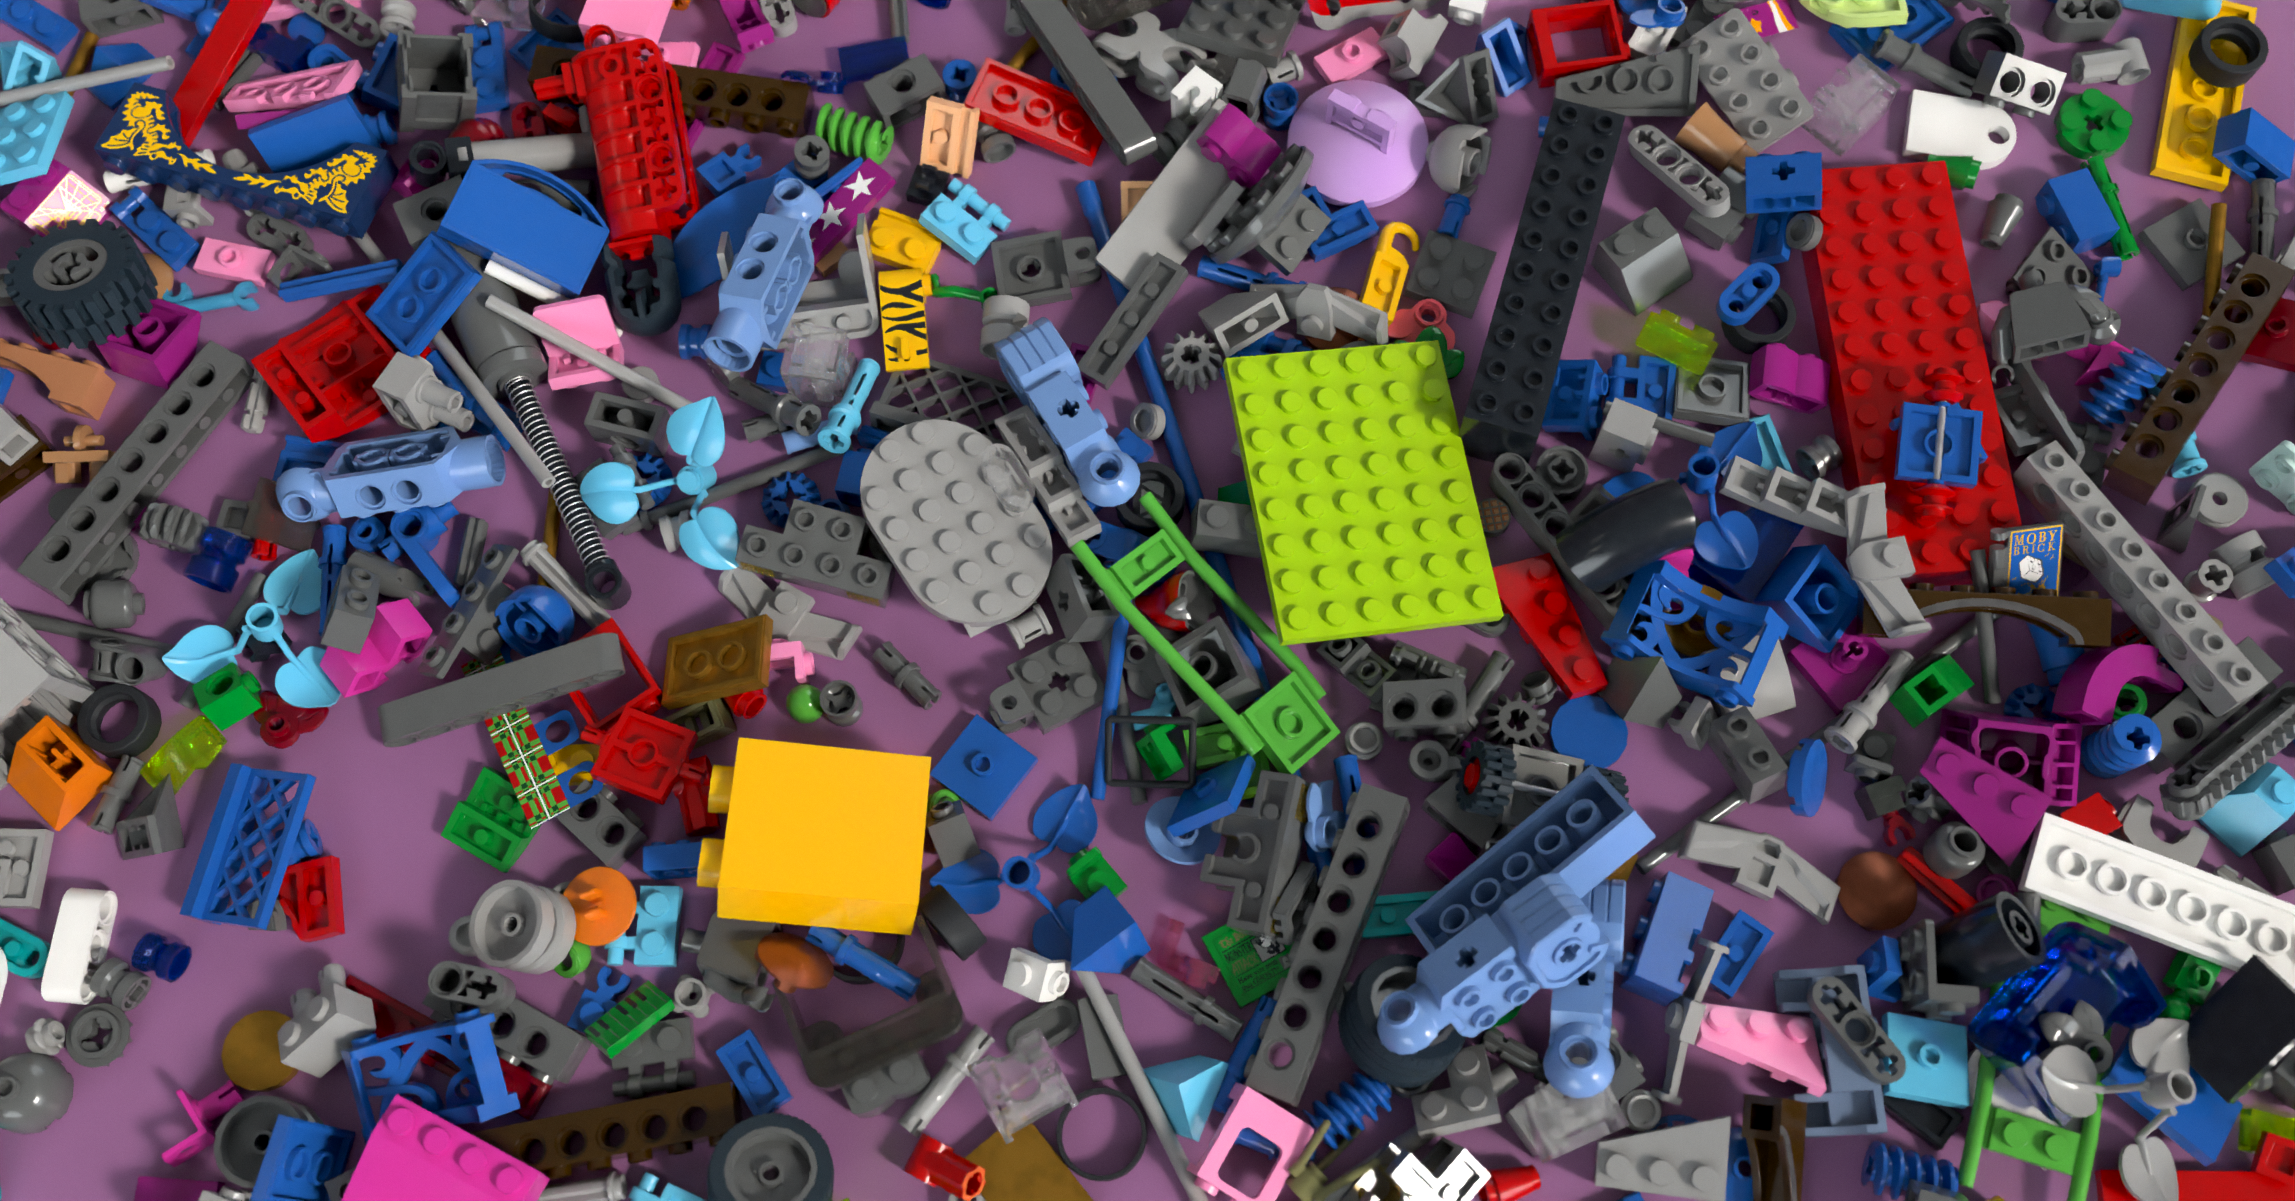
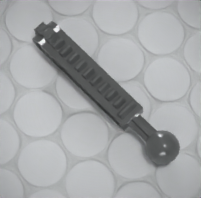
[2159,681,2295,821]

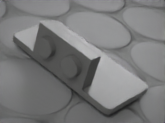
[1679,8,1814,153]

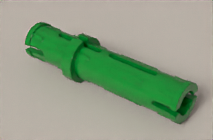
[2080,156,2140,261]

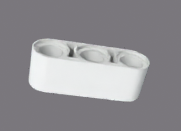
[41,888,118,1005]

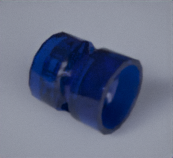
[183,526,253,594]

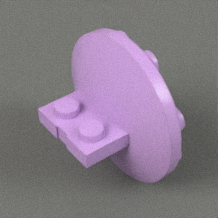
[1287,80,1429,208]

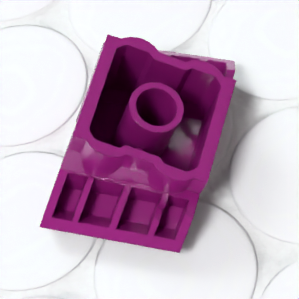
[1940,708,2082,806]

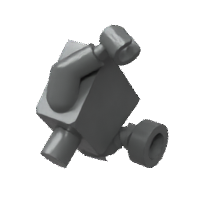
[1990,270,2121,384]
[1408,740,1515,858]

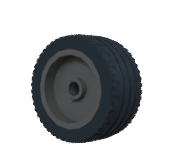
[1338,954,1466,1088]
[707,1113,834,1201]

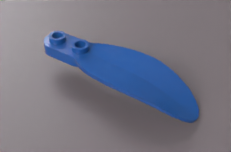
[672,152,828,299]

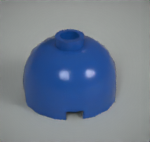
[495,584,575,657]

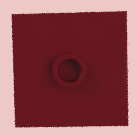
[2241,298,2295,372]

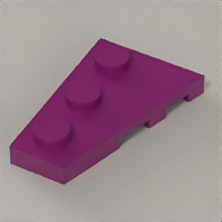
[1919,735,2053,867]

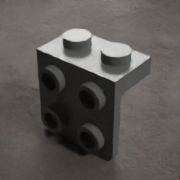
[1897,919,1980,1022]

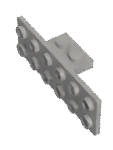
[1094,99,1244,291]

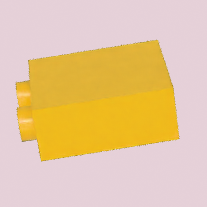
[697,737,931,935]

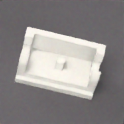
[1170,65,1223,127]

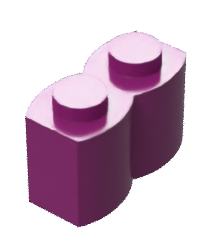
[1196,103,1282,188]
[1748,343,1831,414]

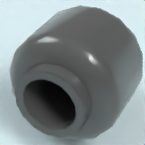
[83,580,145,629]
[1923,821,1985,879]

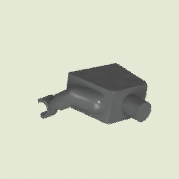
[681,911,783,1013]

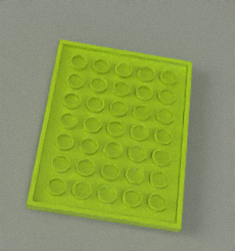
[1223,340,1504,646]

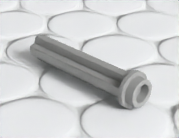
[520,540,611,629]
[537,1171,628,1201]

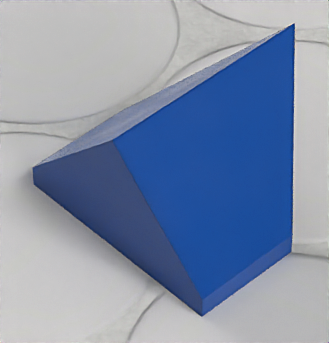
[1475,17,1533,98]
[87,43,156,111]
[1070,885,1151,974]

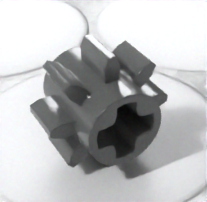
[1904,775,1953,824]

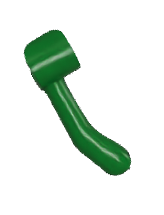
[930,274,998,309]

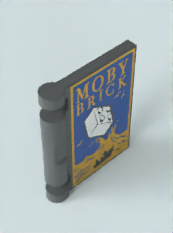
[1988,521,2064,619]

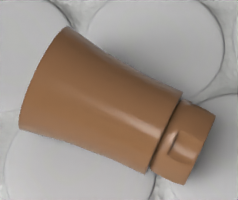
[1674,102,1759,174]

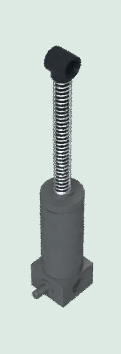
[393,175,632,610]

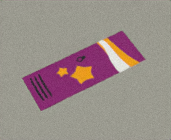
[1713,0,1799,38]

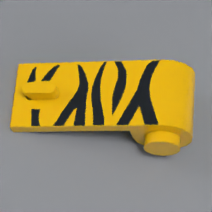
[878,267,933,372]

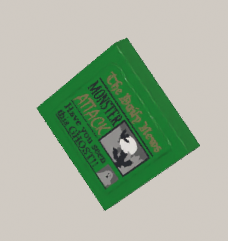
[1201,924,1295,1009]

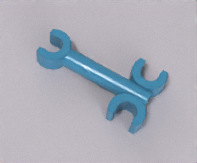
[162,281,259,312]

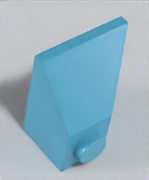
[2197,762,2295,858]

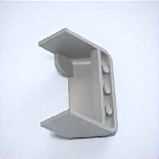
[717,213,880,352]

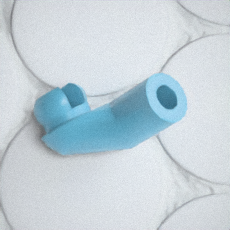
[1131,683,1177,731]

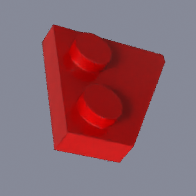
[262,855,345,943]

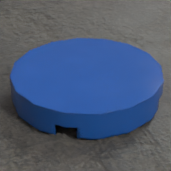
[1549,695,1628,769]
[1787,738,1828,817]

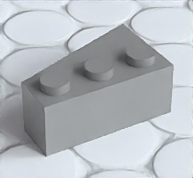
[1593,1116,1731,1201]

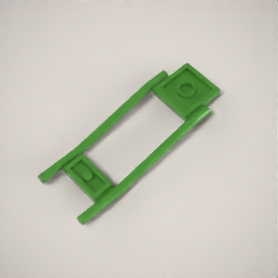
[1070,491,1341,774]
[1958,898,2125,1201]

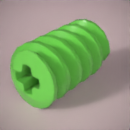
[815,103,894,165]

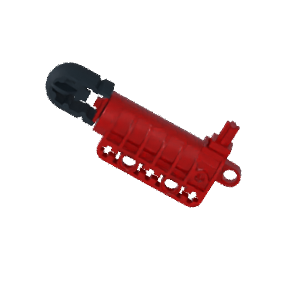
[533,24,701,337]

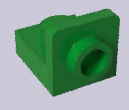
[1135,724,1185,781]
[1066,846,1128,899]

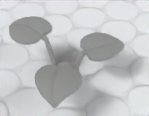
[2039,1018,2196,1201]

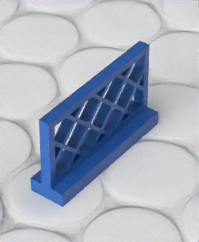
[180,763,316,930]

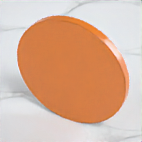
[563,867,637,946]

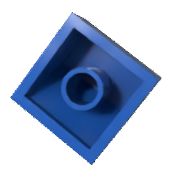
[1753,544,1860,653]

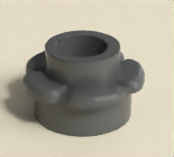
[1520,670,1557,705]

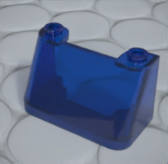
[1967,921,2168,1127]

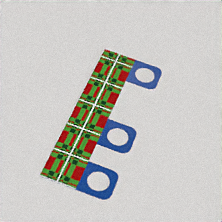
[461,642,603,829]

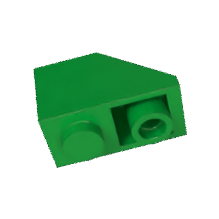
[1889,654,1975,729]

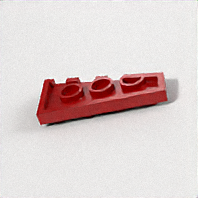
[1492,553,1608,700]

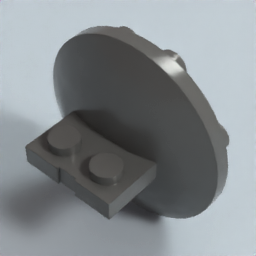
[1206,143,1332,276]

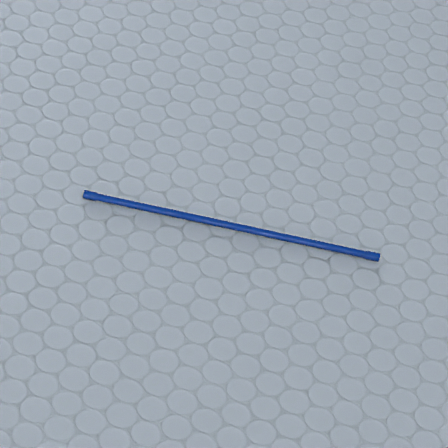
[1075,180,1333,879]

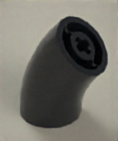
[1555,477,1696,592]
[1934,891,2046,992]

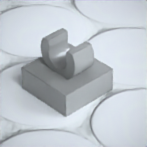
[1667,696,1718,751]

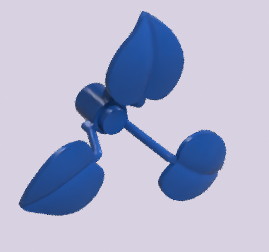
[1602,421,1762,570]
[929,784,1098,962]

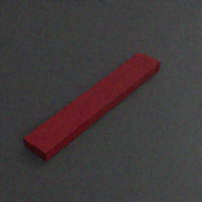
[345,974,553,1121]

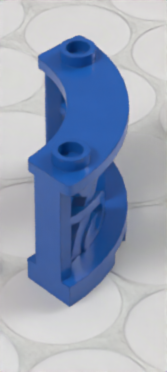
[1600,560,1789,708]
[341,1007,520,1145]

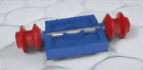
[1894,368,1983,521]

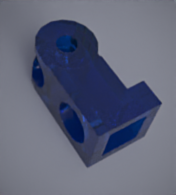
[249,23,316,74]

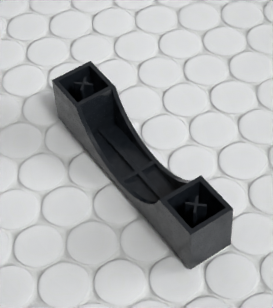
[1458,98,1626,463]

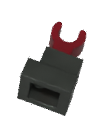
[1854,774,1916,847]

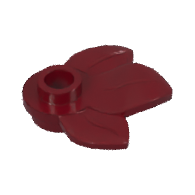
[253,691,329,749]

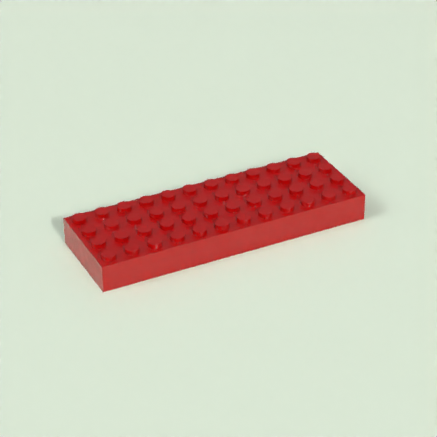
[1798,161,2022,589]

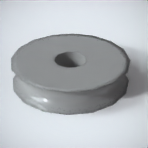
[2187,472,2249,529]

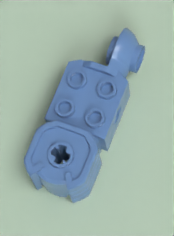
[994,317,1140,507]
[1377,874,1610,1055]
[1543,878,1626,1098]

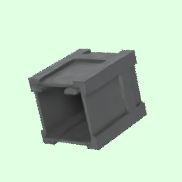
[395,30,478,132]

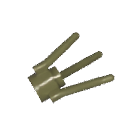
[1286,1119,1380,1201]

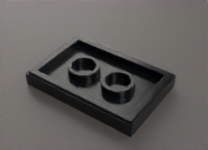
[2187,955,2295,1104]

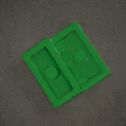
[441,767,542,873]

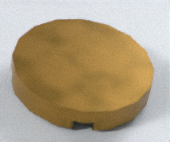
[221,1010,299,1092]

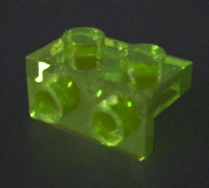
[1635,308,1719,375]

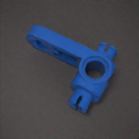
[377,501,462,610]

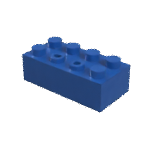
[436,159,610,299]

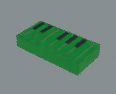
[584,980,675,1059]

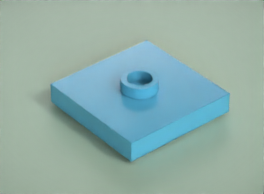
[1881,1012,1970,1109]

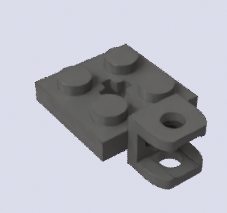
[991,230,1102,307]
[988,637,1105,735]

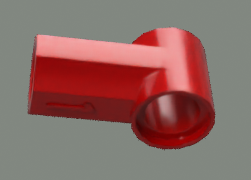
[672,755,721,837]
[903,1133,986,1201]

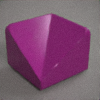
[1423,831,1476,885]

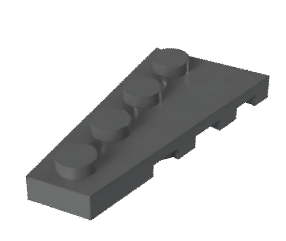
[1553,44,1700,116]

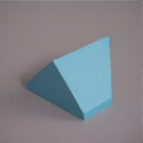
[0,40,63,91]
[1143,1055,1229,1142]

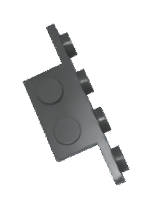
[1994,358,2085,466]
[417,543,519,679]

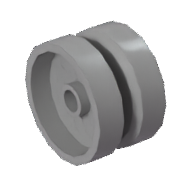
[469,879,577,975]

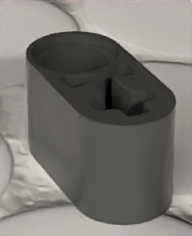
[2042,0,2122,43]
[428,961,516,1011]

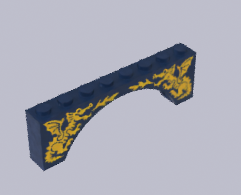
[93,82,400,239]

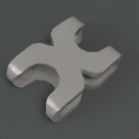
[1091,6,1207,101]
[2108,794,2209,867]

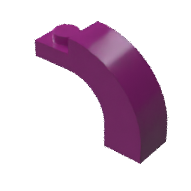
[718,0,775,54]
[2052,644,2184,726]

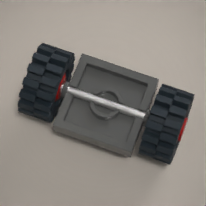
[1455,740,1629,827]

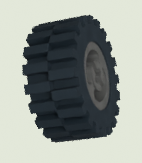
[4,219,158,349]

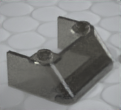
[772,914,965,1091]

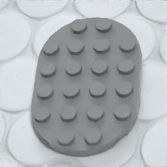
[860,419,1052,627]

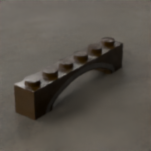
[1856,583,2112,649]
[1741,1094,1807,1201]

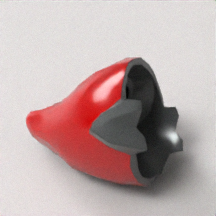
[1135,570,1216,632]

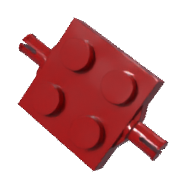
[580,706,708,805]

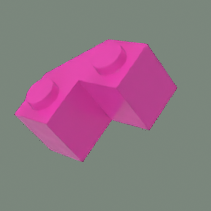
[319,598,433,698]

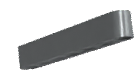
[1010,0,1158,166]
[1489,452,1672,644]
[377,633,626,747]

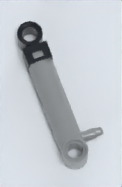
[409,105,597,187]

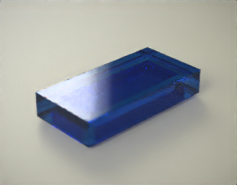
[838,35,910,84]

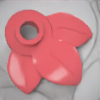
[1388,299,1455,350]

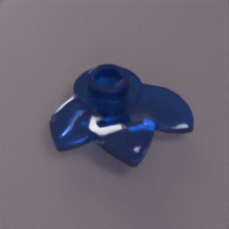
[780,70,848,94]

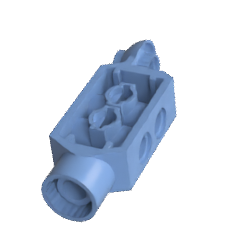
[703,178,824,372]
[275,426,506,522]

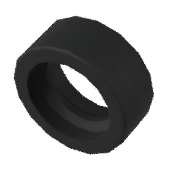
[1949,16,2025,84]
[2189,16,2269,88]
[1721,282,1797,354]
[1115,461,1185,537]
[77,683,162,759]
[918,884,987,961]

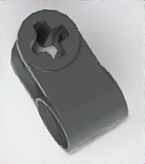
[87,637,168,686]

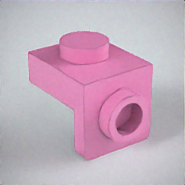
[769,638,815,684]

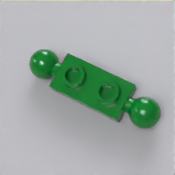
[2156,950,2223,1021]

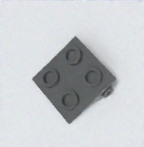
[2005,227,2096,296]
[1369,640,1469,719]

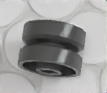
[213,1096,323,1189]

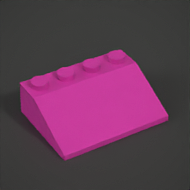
[341,1094,550,1201]

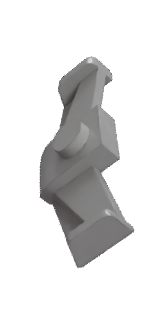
[1249,282,1388,345]
[1844,482,1932,639]
[718,567,863,661]
[1677,820,1841,925]
[1651,937,1729,1105]

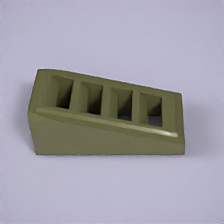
[663,698,737,750]

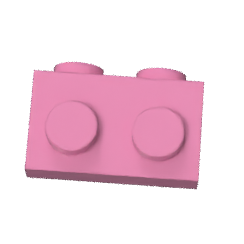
[532,294,624,391]

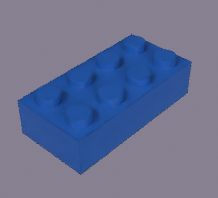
[643,838,703,880]

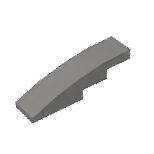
[994,405,1102,548]
[1719,455,1888,538]

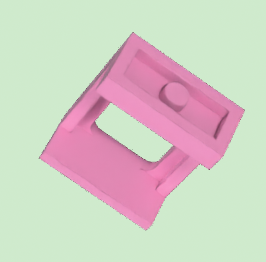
[1186,1083,1315,1201]

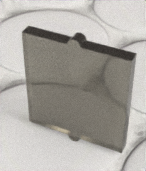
[241,476,321,552]

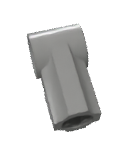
[2070,38,2151,86]

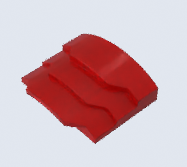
[250,285,433,443]

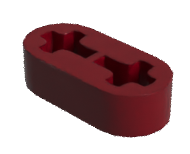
[511,102,549,138]

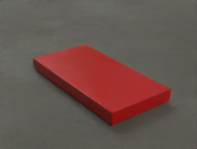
[963,57,1104,167]

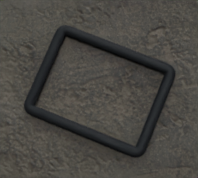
[1105,715,1197,789]

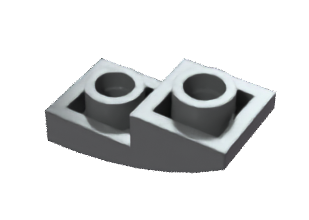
[1316,637,1401,704]

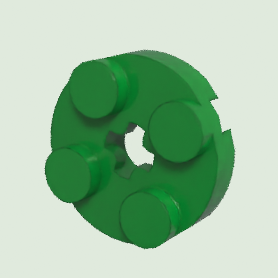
[2054,88,2133,160]

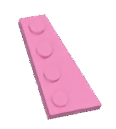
[222,59,364,113]

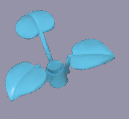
[580,396,740,570]
[162,549,341,708]

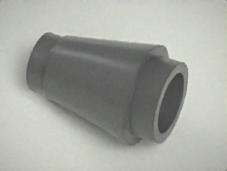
[1979,193,2024,250]

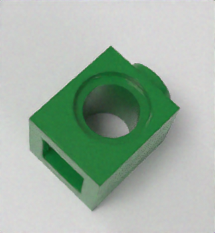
[192,662,263,731]

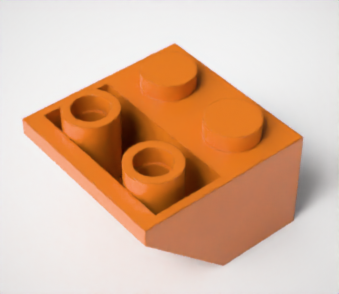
[7,715,114,832]

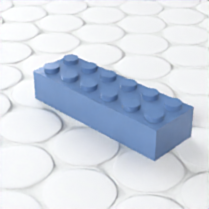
[1405,764,1656,954]

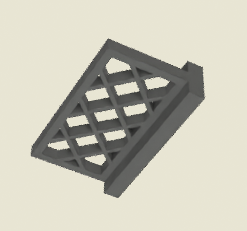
[869,357,1019,468]

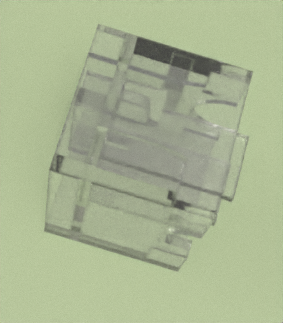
[1801,53,1902,158]
[780,322,857,408]
[967,1027,1079,1144]
[1515,1083,1629,1164]

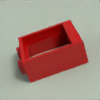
[1526,0,1630,88]
[568,617,663,732]

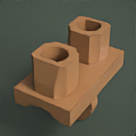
[42,425,116,484]

